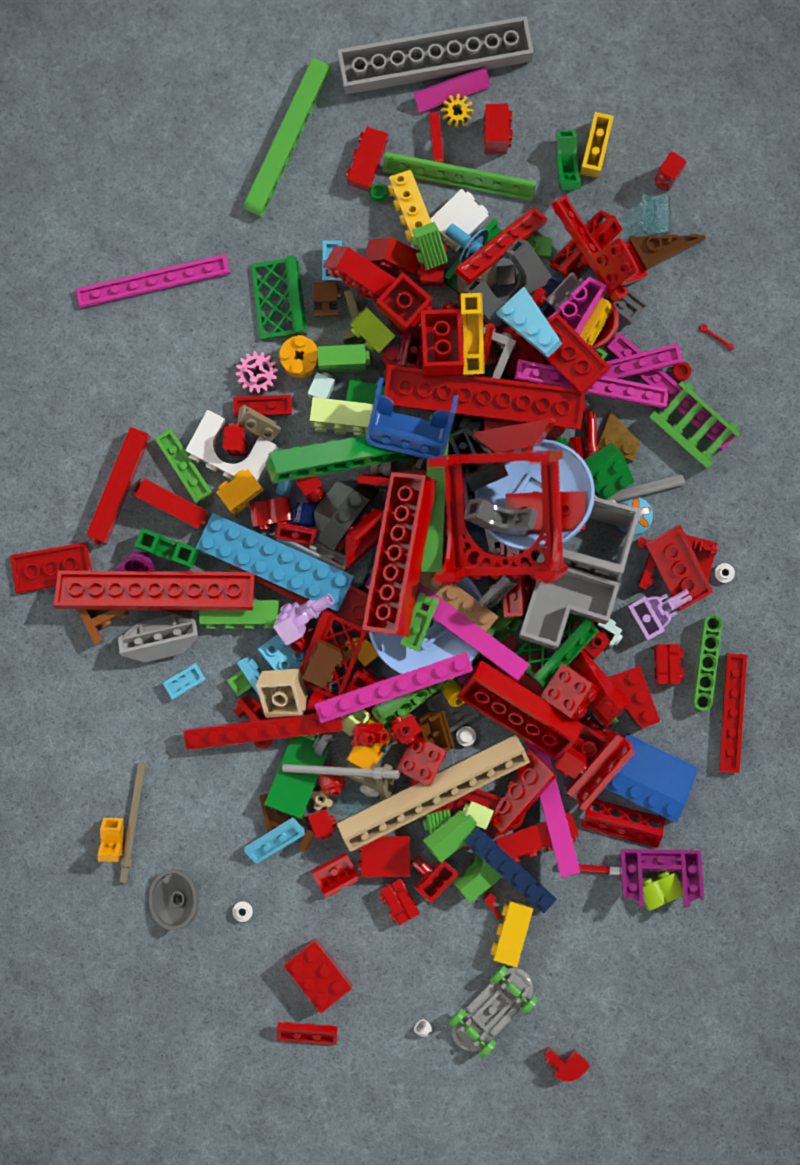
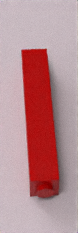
[86,427,151,545]

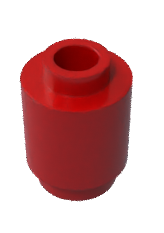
[289,626,315,653]

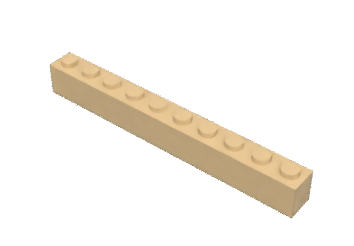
[337,735,530,852]

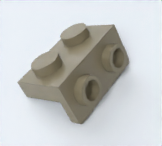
[238,405,281,442]

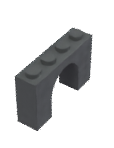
[462,238,552,328]

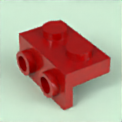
[311,852,360,898]

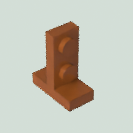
[77,609,131,645]

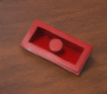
[274,522,317,545]

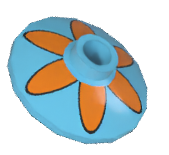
[618,497,653,535]

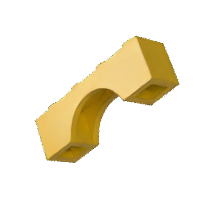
[461,293,485,375]

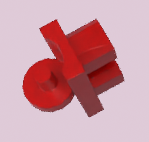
[233,695,267,721]
[351,722,388,747]

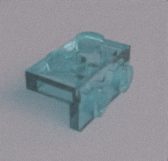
[640,194,671,236]

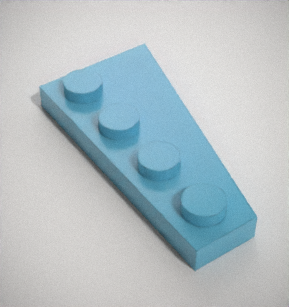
[496,287,562,358]

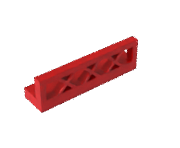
[549,210,623,279]
[566,732,635,811]
[581,799,665,848]

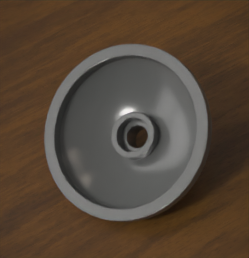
[149,869,199,930]

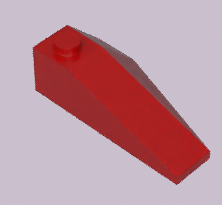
[569,649,631,729]

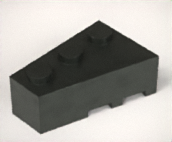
[449,428,509,492]

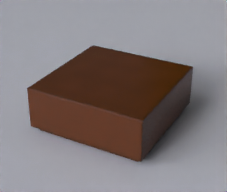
[299,828,314,850]

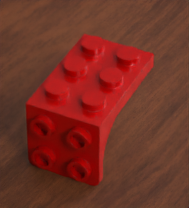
[591,238,649,290]

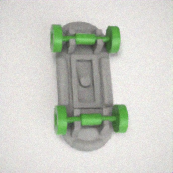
[448,965,538,1058]

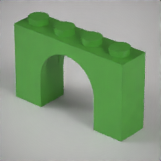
[423,811,502,904]

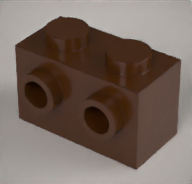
[302,639,343,688]

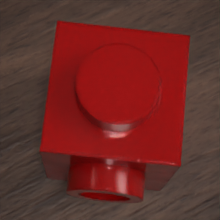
[555,747,588,779]
[308,808,338,840]

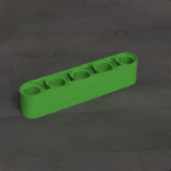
[692,615,722,711]

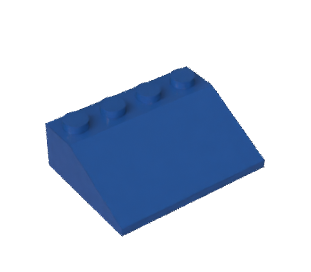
[605,734,699,823]

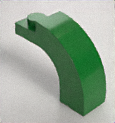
[556,130,581,192]

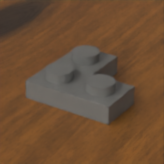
[425,692,479,732]

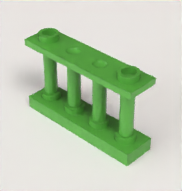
[650,382,740,469]

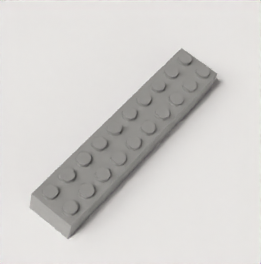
[338,16,534,95]

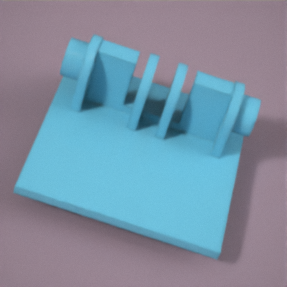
[258,634,306,670]

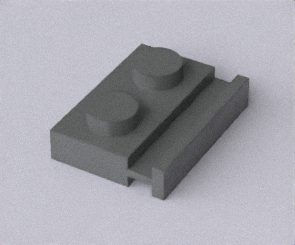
[604,287,647,326]

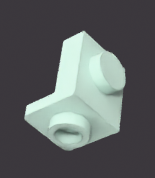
[596,619,622,648]

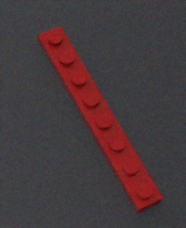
[183,713,343,750]

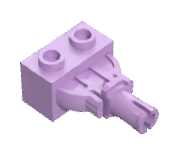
[627,589,692,641]
[273,594,334,646]

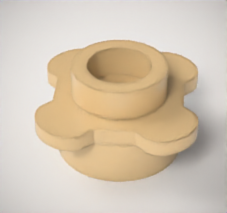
[311,791,333,810]

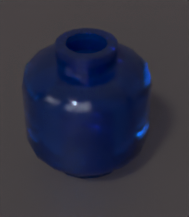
[291,502,316,528]

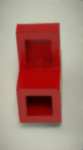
[543,1047,591,1082]

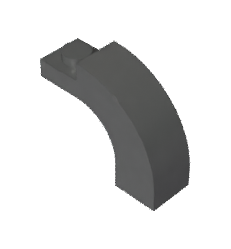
[464,498,538,535]

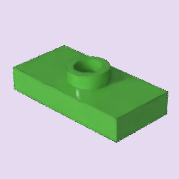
[525,236,552,258]

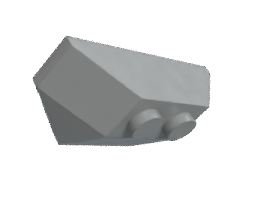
[118,614,198,662]

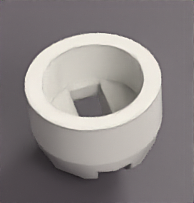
[414,1019,432,1038]

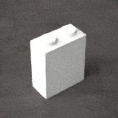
[431,189,489,252]

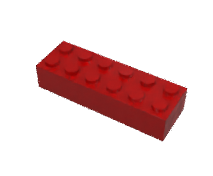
[457,661,583,760]

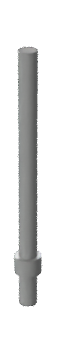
[282,764,399,780]

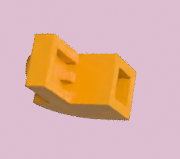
[339,638,379,668]
[98,818,124,862]

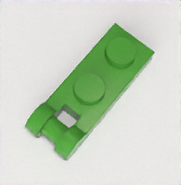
[400,592,440,652]

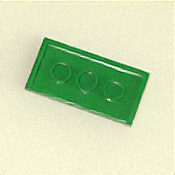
[264,736,331,820]

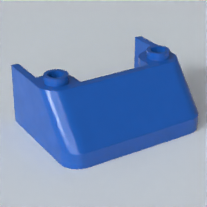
[366,378,458,459]

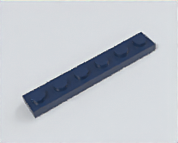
[463,826,557,914]

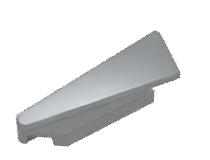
[276,539,368,589]

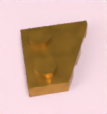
[597,413,641,462]

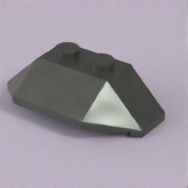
[314,480,379,552]

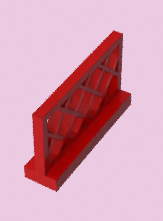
[500,543,532,618]
[300,609,368,698]

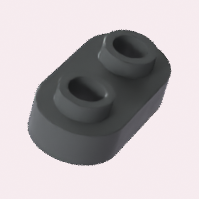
[313,731,338,757]

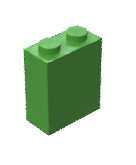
[318,344,370,374]

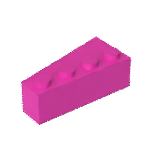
[546,276,606,335]

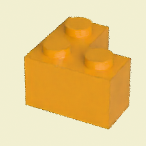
[216,469,263,516]
[347,717,391,769]

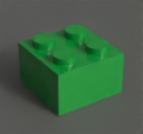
[584,443,635,500]

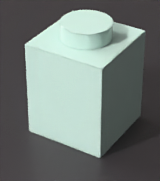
[308,372,335,399]

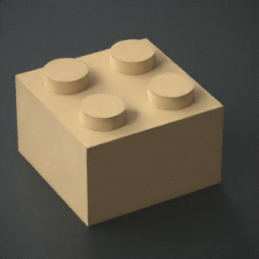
[256,669,309,717]

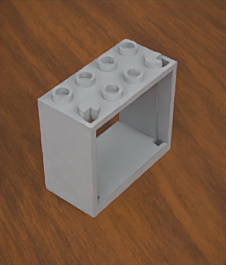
[543,495,641,583]

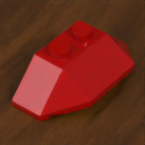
[473,419,555,453]
[345,509,384,570]

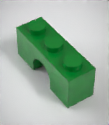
[135,528,200,569]

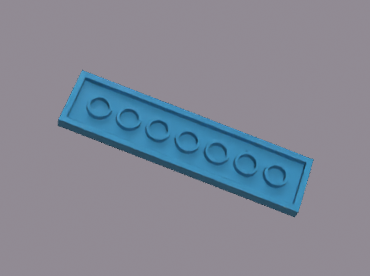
[196,513,355,613]

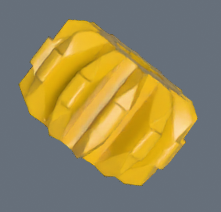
[441,94,474,128]

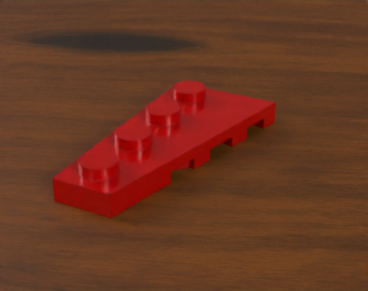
[490,749,558,835]

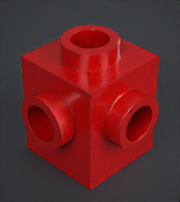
[388,713,422,745]

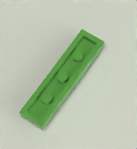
[154,428,213,504]

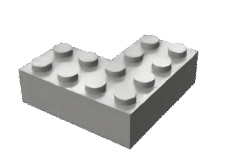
[518,559,620,650]

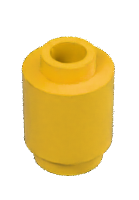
[442,679,465,707]

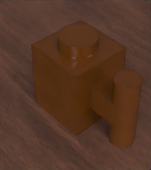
[313,282,341,317]

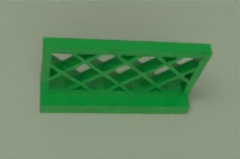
[251,255,308,340]
[515,613,599,689]

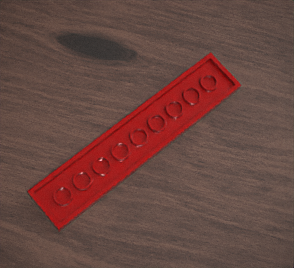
[384,365,585,430]
[54,571,255,611]

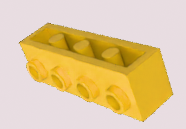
[387,170,431,244]

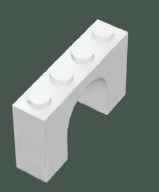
[185,410,278,483]

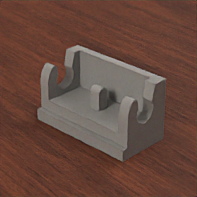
[546,272,584,313]

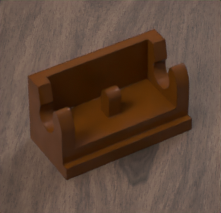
[416,711,455,752]

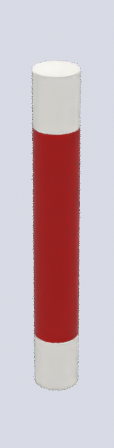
[579,864,620,875]

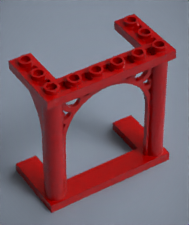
[428,450,568,585]

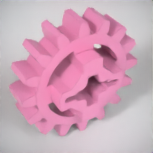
[236,351,278,394]

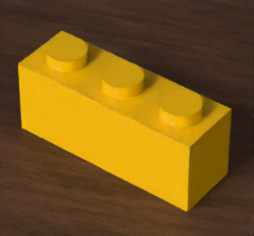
[580,112,614,178]
[490,900,533,967]

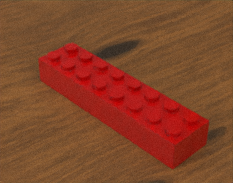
[362,472,437,638]

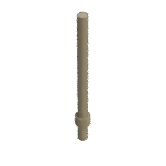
[119,763,146,883]

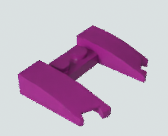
[619,849,704,908]

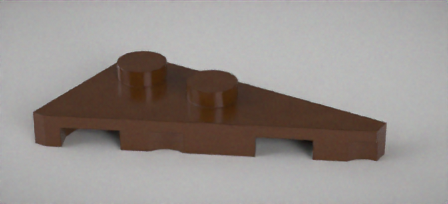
[628,234,706,270]

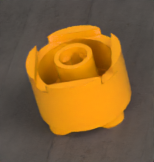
[279,335,318,379]

